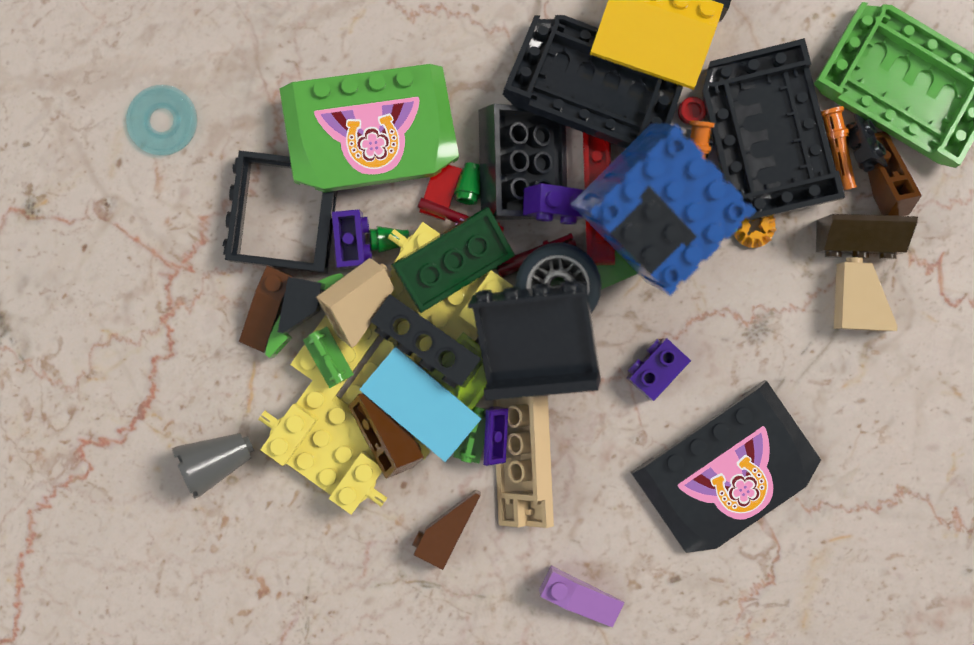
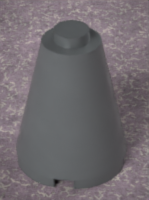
[172,433,254,499]

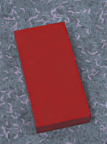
[419,165,462,221]

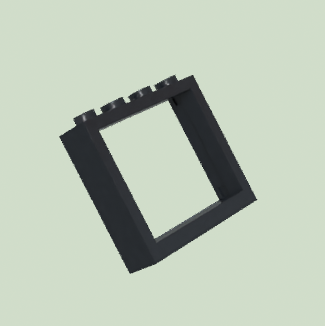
[222,150,338,274]

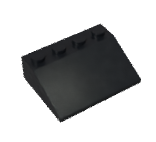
[478,103,567,220]

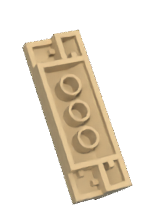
[493,395,554,528]

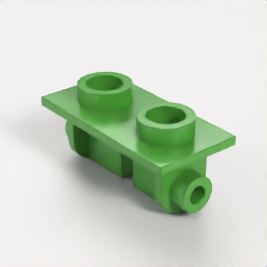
[303,327,354,388]
[453,406,487,463]

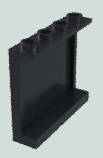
[467,280,601,400]

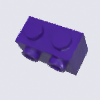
[523,183,585,225]
[332,209,372,270]
[626,338,691,401]

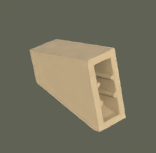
[833,257,897,331]
[317,258,394,348]

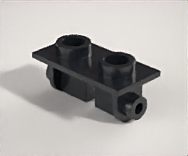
[846,114,888,172]

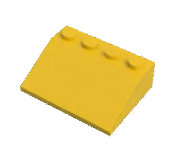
[590,0,724,90]

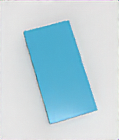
[359,347,482,462]

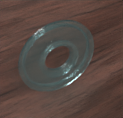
[126,85,197,155]

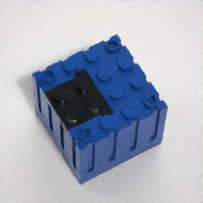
[571,123,756,296]

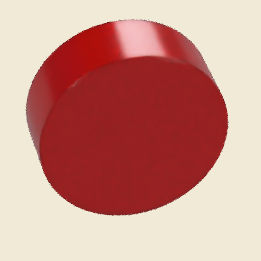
[678,97,706,125]

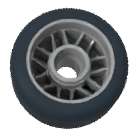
[515,243,601,313]

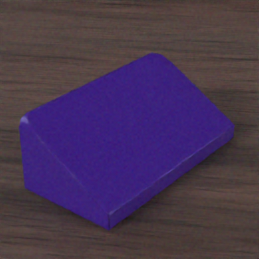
[483,406,508,466]

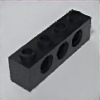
[370,294,483,389]

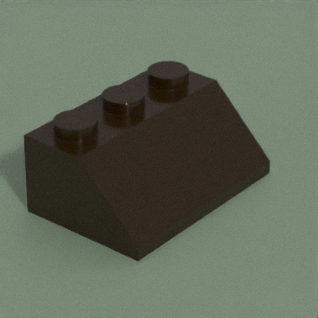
[816,214,918,259]

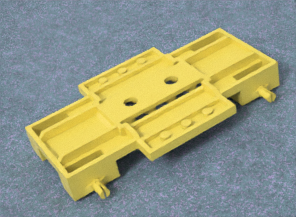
[258,222,514,515]

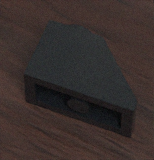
[278,277,325,334]

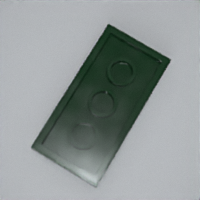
[391,207,515,313]

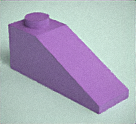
[539,565,624,627]

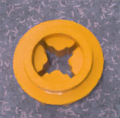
[733,216,776,248]

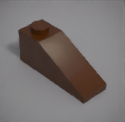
[868,131,922,216]
[239,266,295,353]
[348,393,424,479]
[412,490,481,570]

